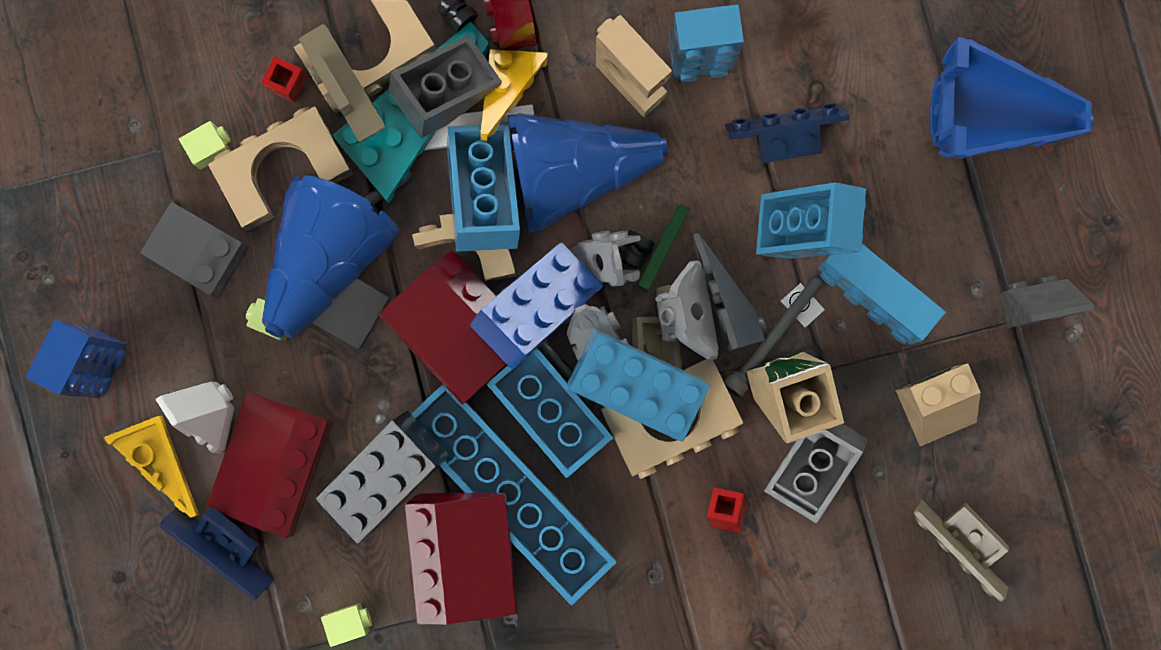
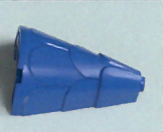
[930,37,1094,159]
[507,113,668,233]
[262,175,400,339]

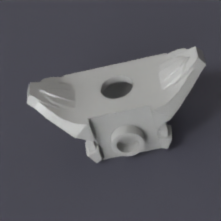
[570,231,641,287]
[655,261,719,360]
[567,304,629,360]

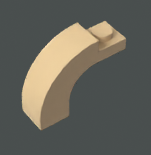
[412,214,516,283]

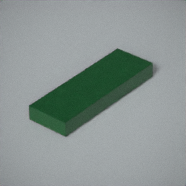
[638,204,689,293]

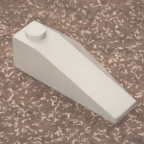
[155,382,234,453]

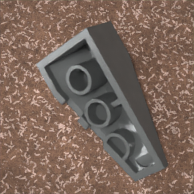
[691,233,767,353]

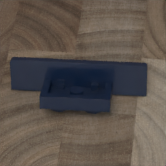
[725,103,849,163]
[159,507,274,600]

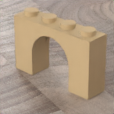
[294,0,436,114]
[596,15,672,118]
[208,106,354,231]
[601,359,744,479]

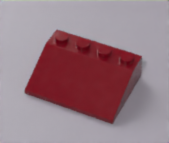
[484,0,536,50]
[379,249,508,405]
[206,392,333,538]
[405,493,518,625]

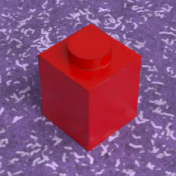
[261,56,308,103]
[707,488,748,533]

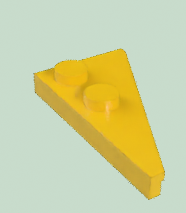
[481,49,547,141]
[104,416,199,518]

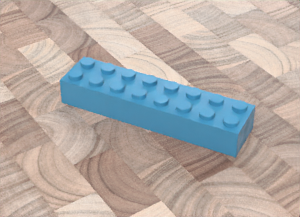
[411,384,617,606]

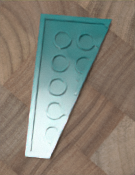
[332,22,491,203]

